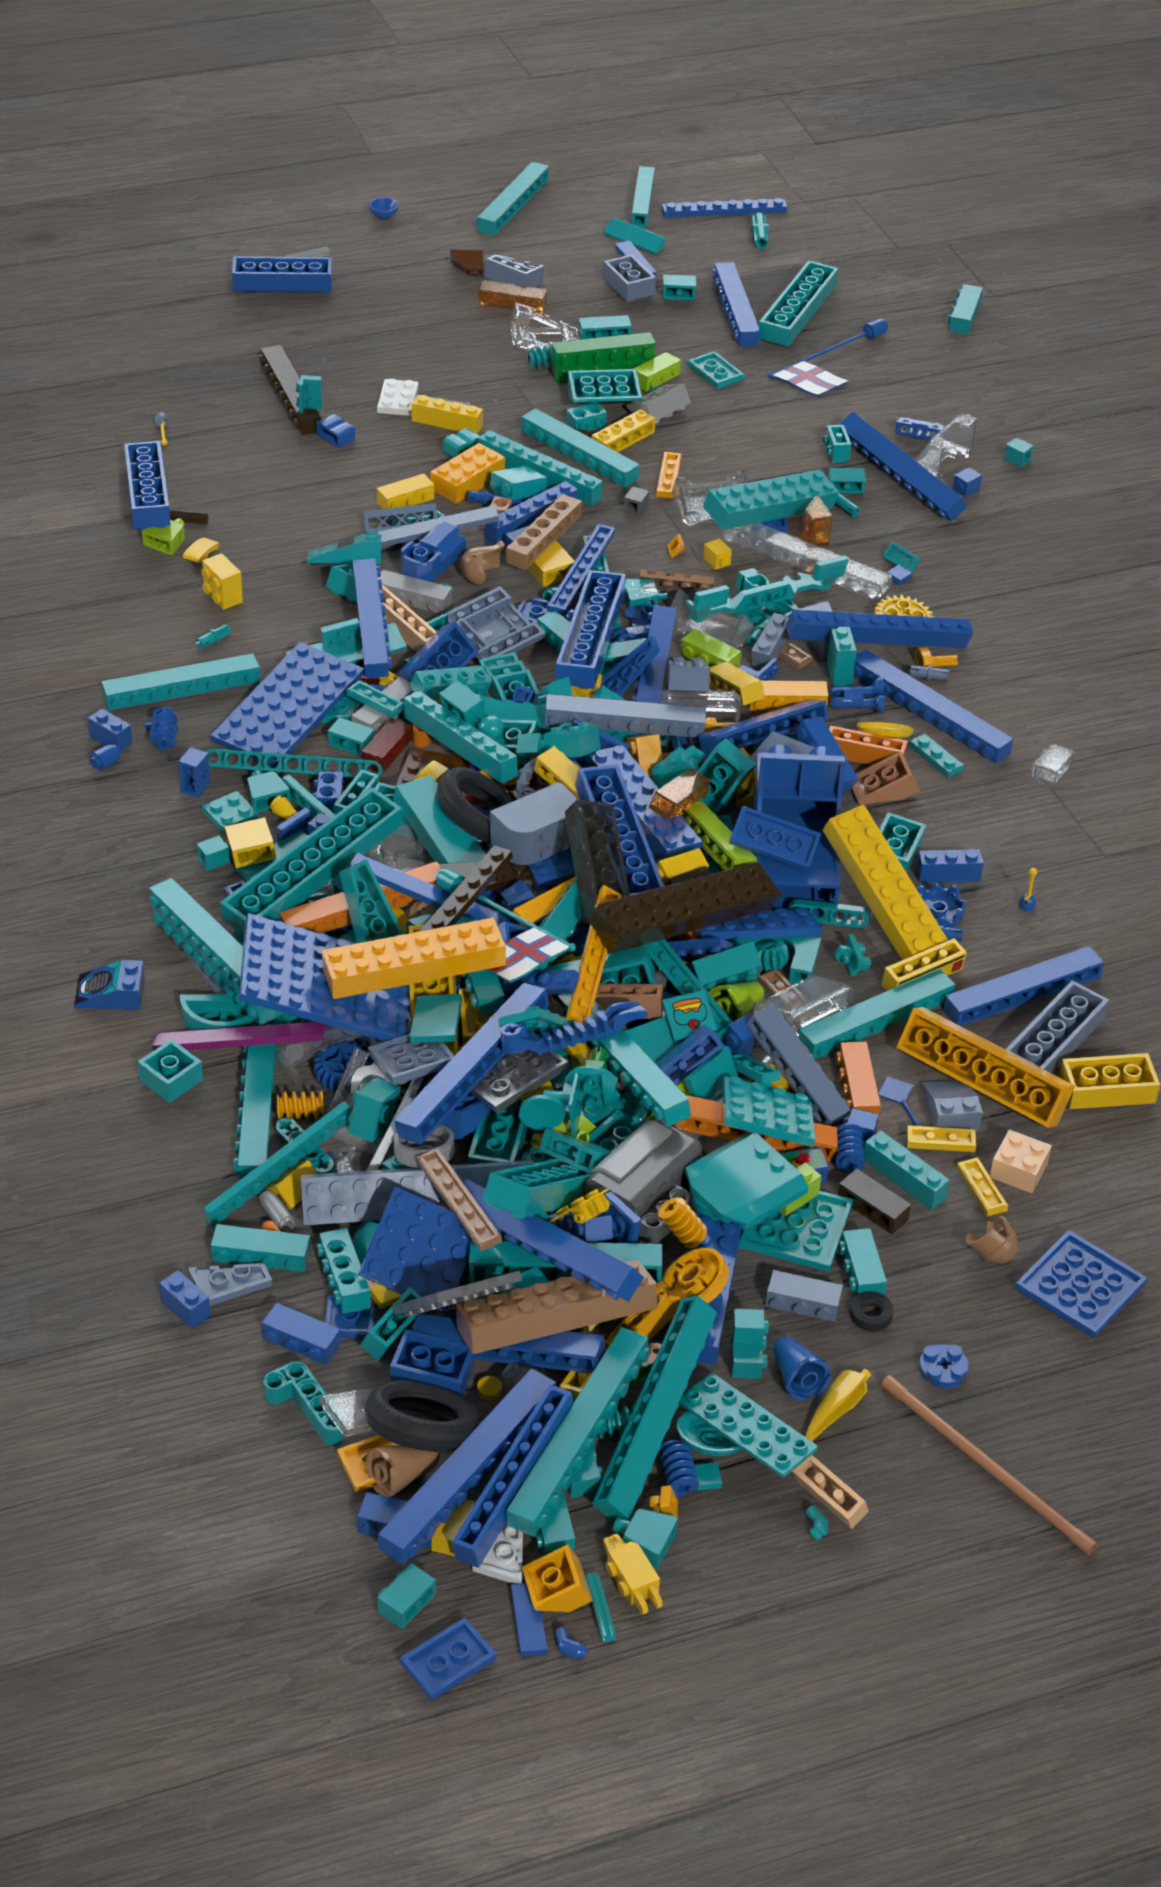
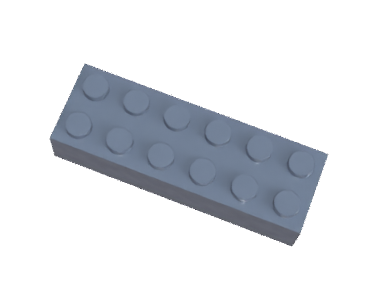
[667,656,710,692]
[1005,981,1109,1074]

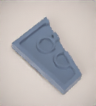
[188,1263,273,1306]

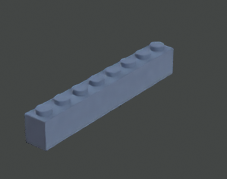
[544,694,706,738]

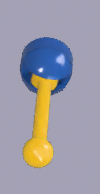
[1019,868,1037,911]

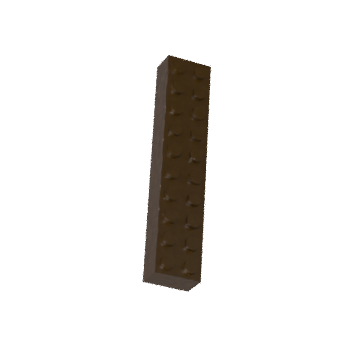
[588,862,781,954]

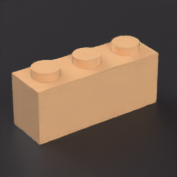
[792,1455,869,1530]

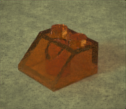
[801,496,833,549]

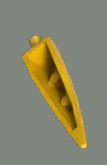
[805,1369,871,1442]

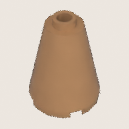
[366,1445,440,1497]

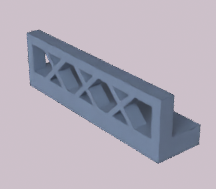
[363,503,438,534]

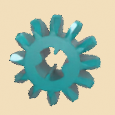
[755,941,789,971]

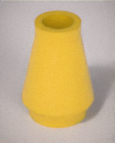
[270,796,298,820]

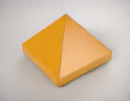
[667,534,684,558]

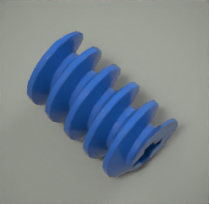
[836,1123,865,1174]
[659,1440,699,1497]

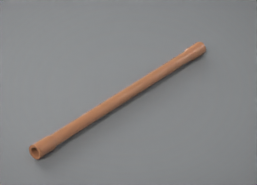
[881,1375,1098,1555]

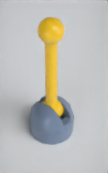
[154,412,168,446]

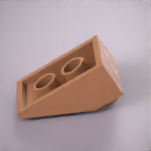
[852,751,921,804]

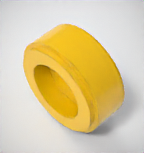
[477,1376,502,1401]

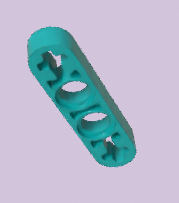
[788,899,869,928]
[276,1118,335,1174]

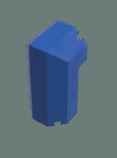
[401,522,466,582]

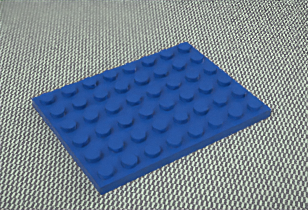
[238,913,413,1041]

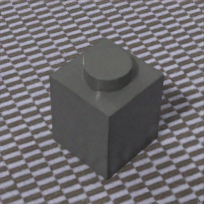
[624,486,649,517]

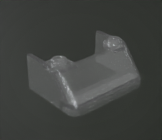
[670,589,755,650]
[659,689,741,722]
[275,1026,378,1097]

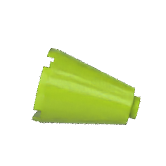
[709,981,764,1022]

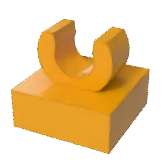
[650,1485,678,1517]

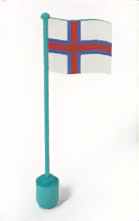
[436,869,576,983]

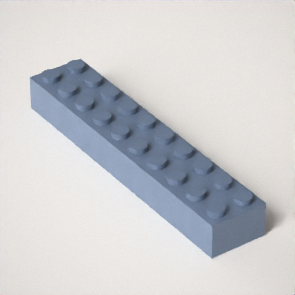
[300,1160,535,1225]

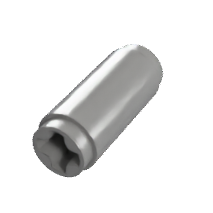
[259,1191,295,1232]

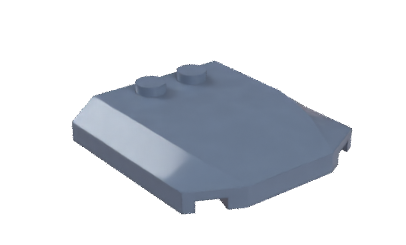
[447,586,546,659]

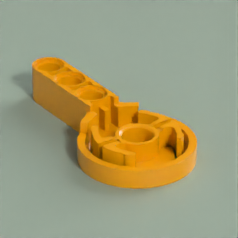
[608,1248,729,1342]

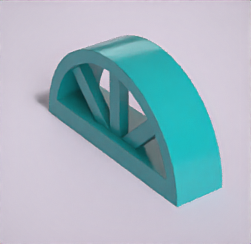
[180,994,263,1031]

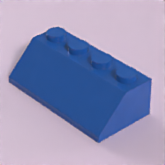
[397,622,479,682]

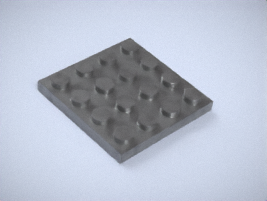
[470,1031,569,1113]
[392,1271,522,1317]

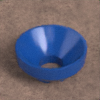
[369,197,398,220]

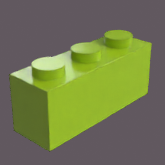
[633,352,681,392]
[681,629,741,667]

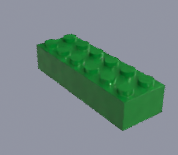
[551,332,656,383]

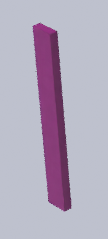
[152,1022,327,1051]

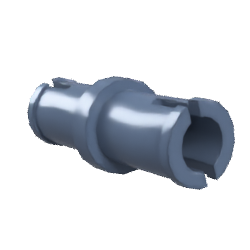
[909,664,949,681]

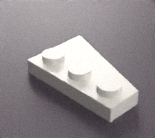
[472,1523,523,1584]

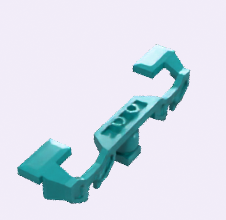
[686,555,849,623]

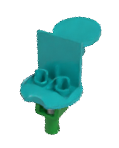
[519,1047,620,1136]

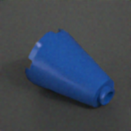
[773,1336,831,1401]

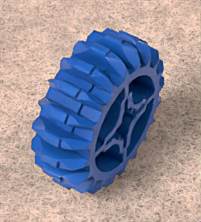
[314,1041,373,1094]

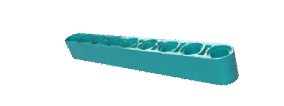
[206,749,383,779]

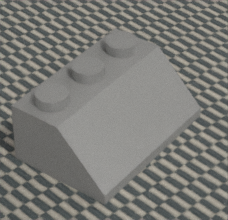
[626,383,691,424]

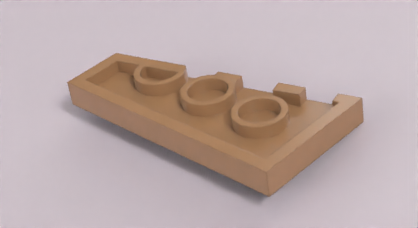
[640,569,714,590]

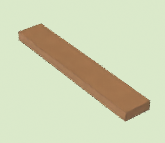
[417,1148,502,1251]

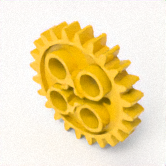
[874,595,933,617]

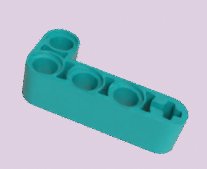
[263,1362,344,1446]

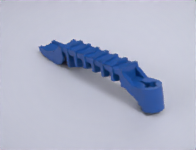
[500,1001,648,1056]

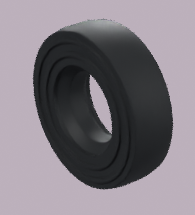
[850,1291,893,1331]

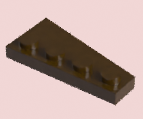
[439,861,532,892]

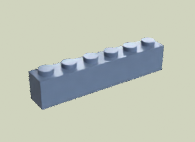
[746,1004,850,1126]

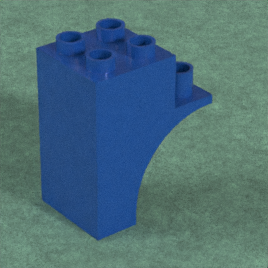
[752,744,845,916]

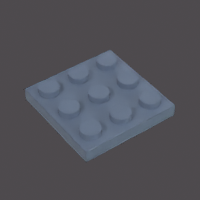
[368,1034,454,1085]

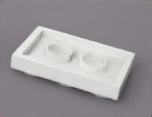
[377,379,418,416]

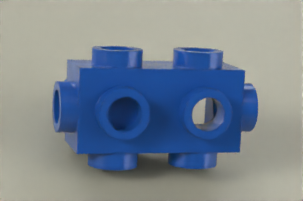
[144,706,179,751]

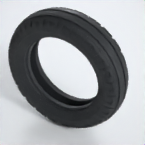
[437,767,514,843]
[365,1380,479,1452]

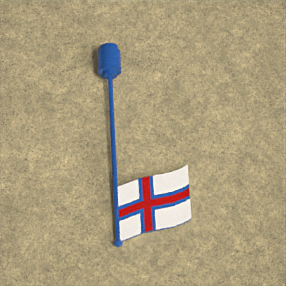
[768,319,888,396]

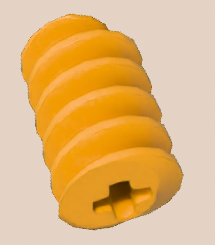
[277,1091,323,1120]
[658,1197,707,1248]

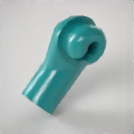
[806,1505,829,1540]

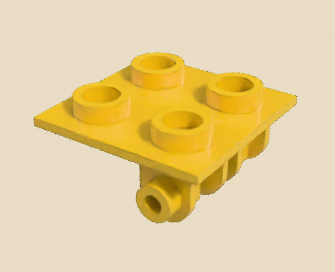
[549,1188,610,1224]

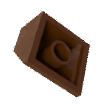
[450,249,483,276]

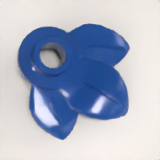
[624,603,654,627]

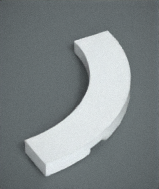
[366,1077,423,1171]

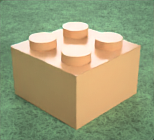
[990,1130,1052,1193]

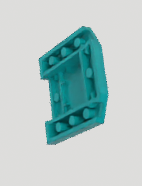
[685,1132,808,1230]

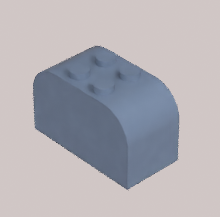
[490,782,580,865]

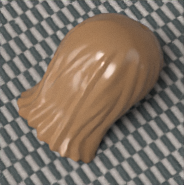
[461,541,505,585]

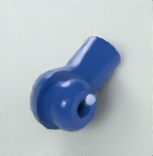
[555,1627,587,1659]

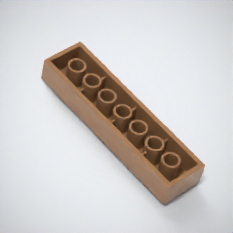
[455,1260,658,1354]

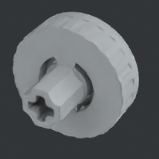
[394,1124,454,1168]

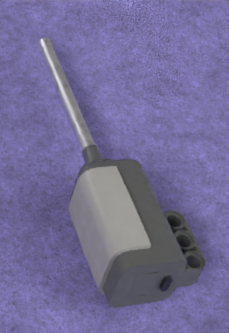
[583,1055,773,1244]

